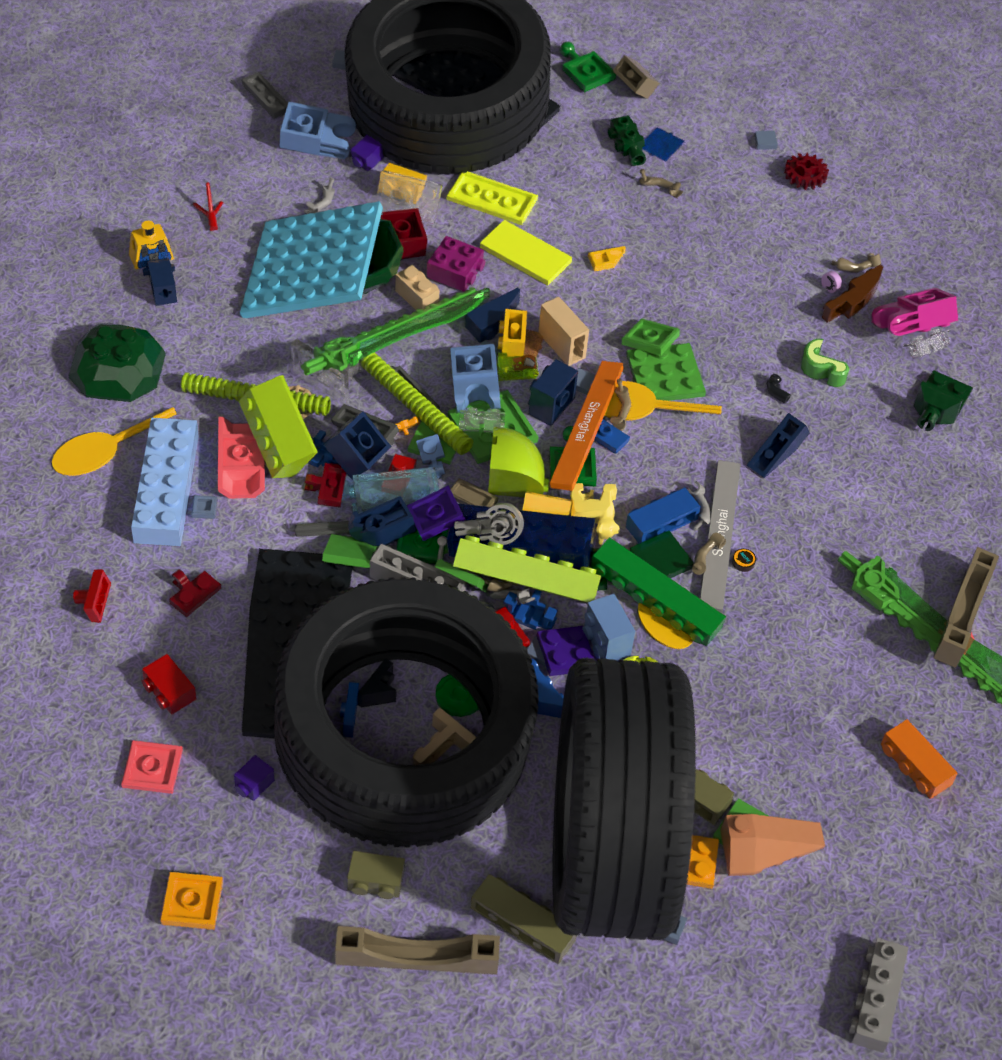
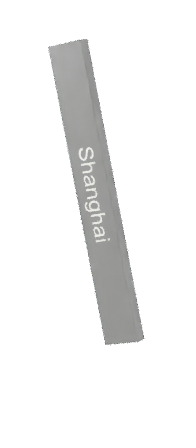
[700,460,741,613]

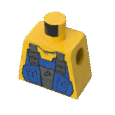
[129,220,174,270]

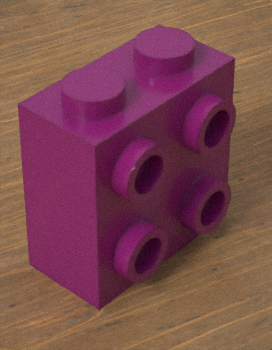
[427,236,486,292]

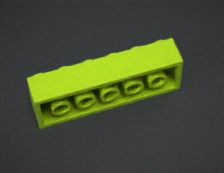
[453,535,601,603]

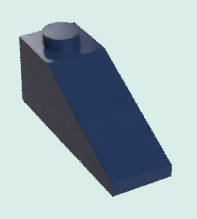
[465,288,520,343]
[747,413,810,478]

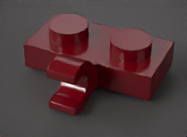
[304,463,347,508]
[169,569,221,618]

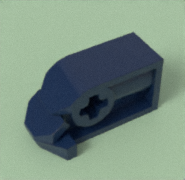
[142,258,177,306]
[348,496,416,546]

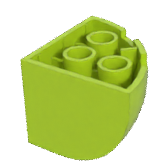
[488,427,549,498]

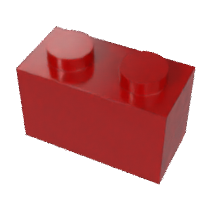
[142,654,197,715]

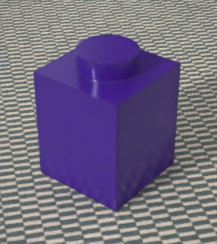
[351,135,384,171]
[234,755,275,801]

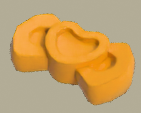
[395,416,420,436]

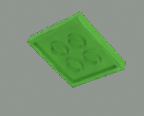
[626,343,706,401]
[448,390,538,464]

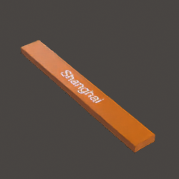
[550,361,624,491]

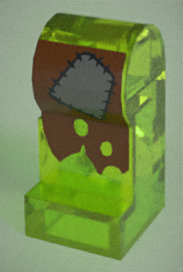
[497,353,539,381]

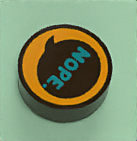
[732,548,756,572]

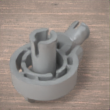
[455,503,524,545]

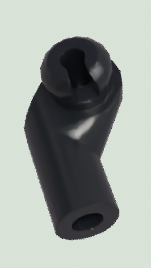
[766,374,791,404]

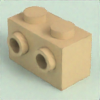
[395,265,440,310]

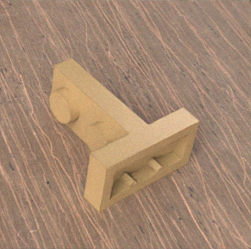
[413,708,476,765]

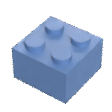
[582,594,635,662]

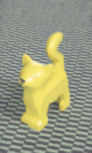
[567,483,620,549]

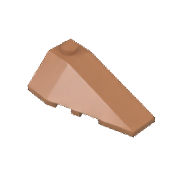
[720,814,825,876]

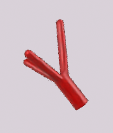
[193,182,223,231]

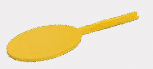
[604,381,722,421]
[52,407,177,476]
[638,603,693,649]

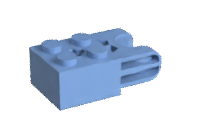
[280,102,356,159]
[450,344,501,413]

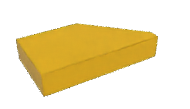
[588,246,626,271]

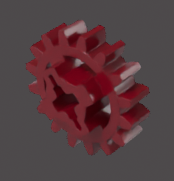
[784,153,829,190]

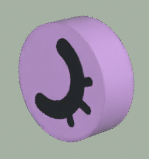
[821,271,842,293]

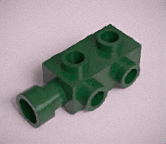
[608,115,646,166]

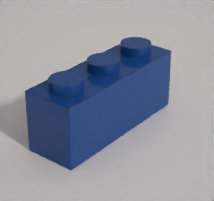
[625,487,701,544]

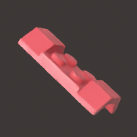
[218,417,265,499]

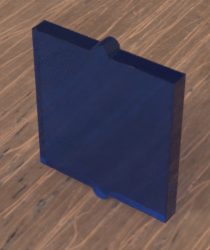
[642,127,685,161]

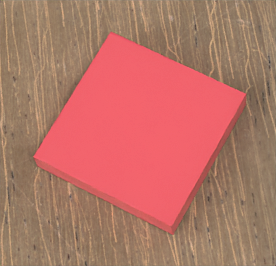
[121,740,183,794]

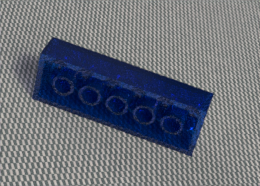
[447,504,596,570]

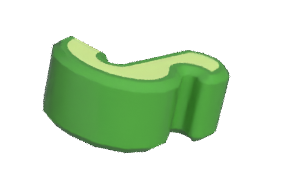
[801,338,849,387]

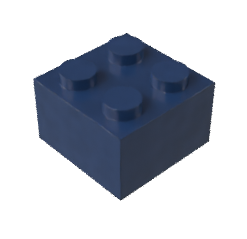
[528,359,578,426]
[323,411,392,480]

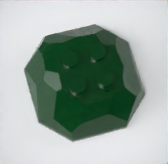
[363,219,403,294]
[68,323,166,402]

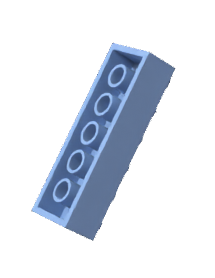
[131,418,199,546]

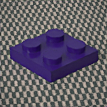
[407,485,466,541]
[536,626,595,676]

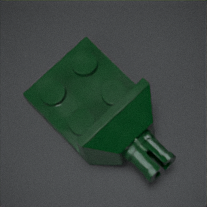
[913,370,973,431]

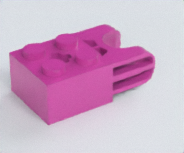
[871,288,958,336]

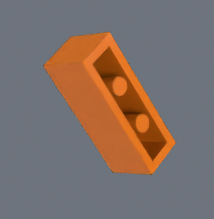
[881,719,958,799]

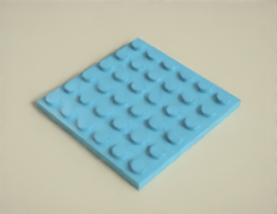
[240,201,383,318]

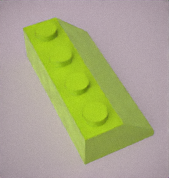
[239,375,318,478]

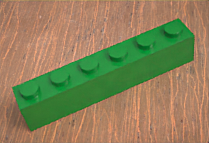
[590,537,726,647]

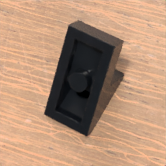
[357,659,396,708]

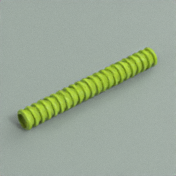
[361,352,473,455]
[181,372,331,416]

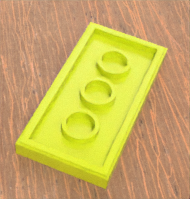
[447,171,538,225]
[480,220,572,286]

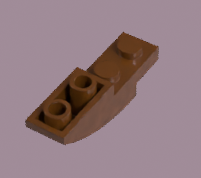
[822,264,883,323]

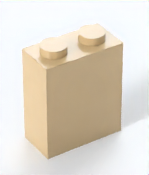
[538,297,589,366]

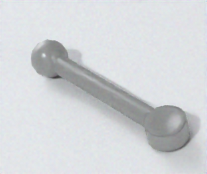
[437,536,447,561]

